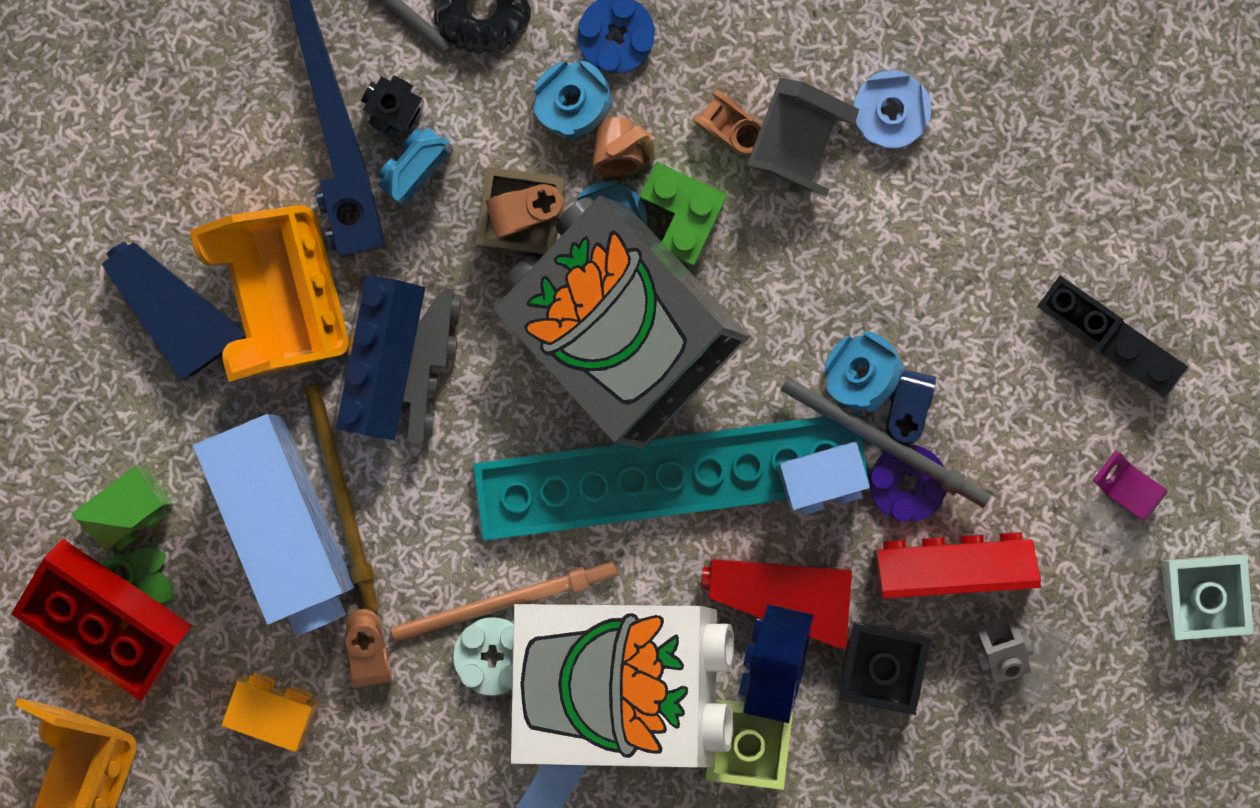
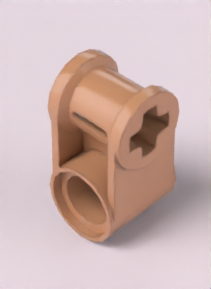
[692,89,762,158]
[485,184,564,238]
[345,609,392,688]

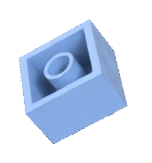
[776,442,870,515]

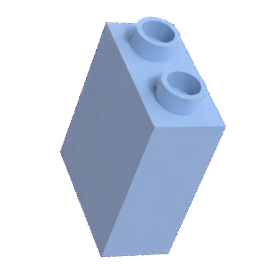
[193,414,355,637]

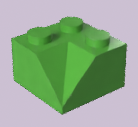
[71,466,174,552]

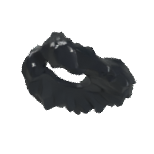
[433,0,531,55]

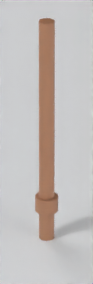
[391,561,618,642]

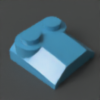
[378,127,453,207]

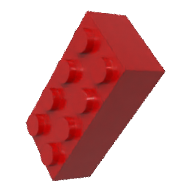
[11,538,193,701]

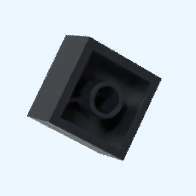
[835,621,931,715]

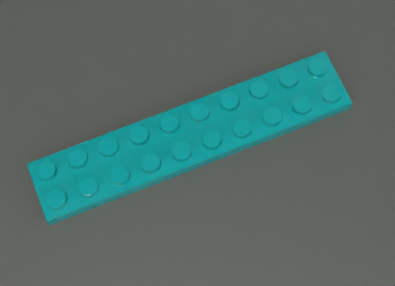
[473,412,869,541]

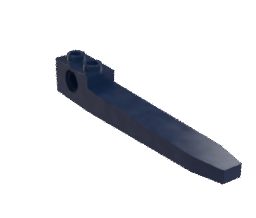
[289,0,387,258]

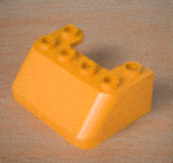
[189,205,349,382]

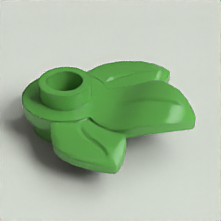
[102,547,174,604]

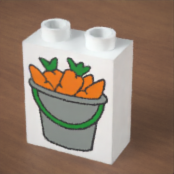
[511,604,734,767]

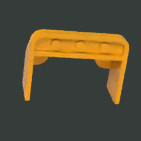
[15,698,137,808]

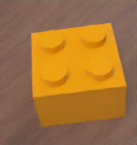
[221,672,319,752]

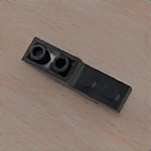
[1037,275,1189,400]

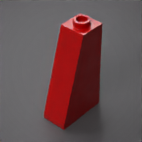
[701,558,852,649]

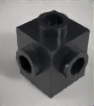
[361,75,425,136]

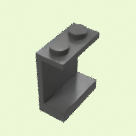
[747,78,860,199]

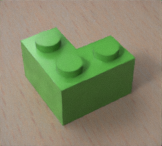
[640,161,727,268]

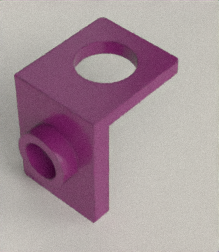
[1093,450,1168,522]

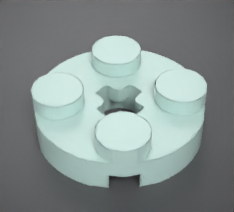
[453,617,514,695]

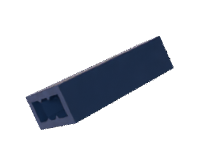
[101,241,246,381]

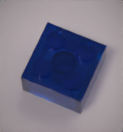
[739,604,814,724]

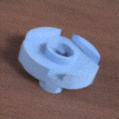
[853,70,931,149]

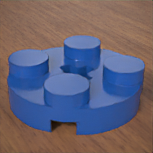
[578,0,655,74]

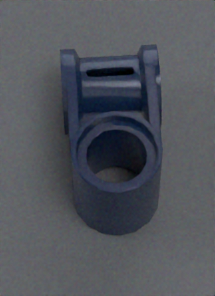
[886,369,936,445]

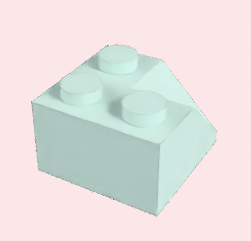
[1161,555,1254,640]

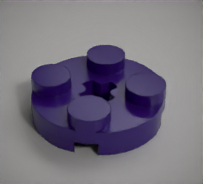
[870,445,947,522]

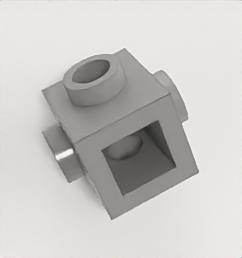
[974,615,1034,684]

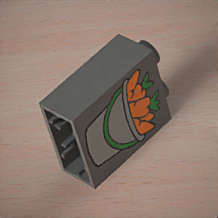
[493,195,751,449]

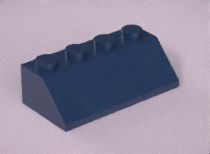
[331,275,426,441]

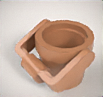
[592,117,655,181]

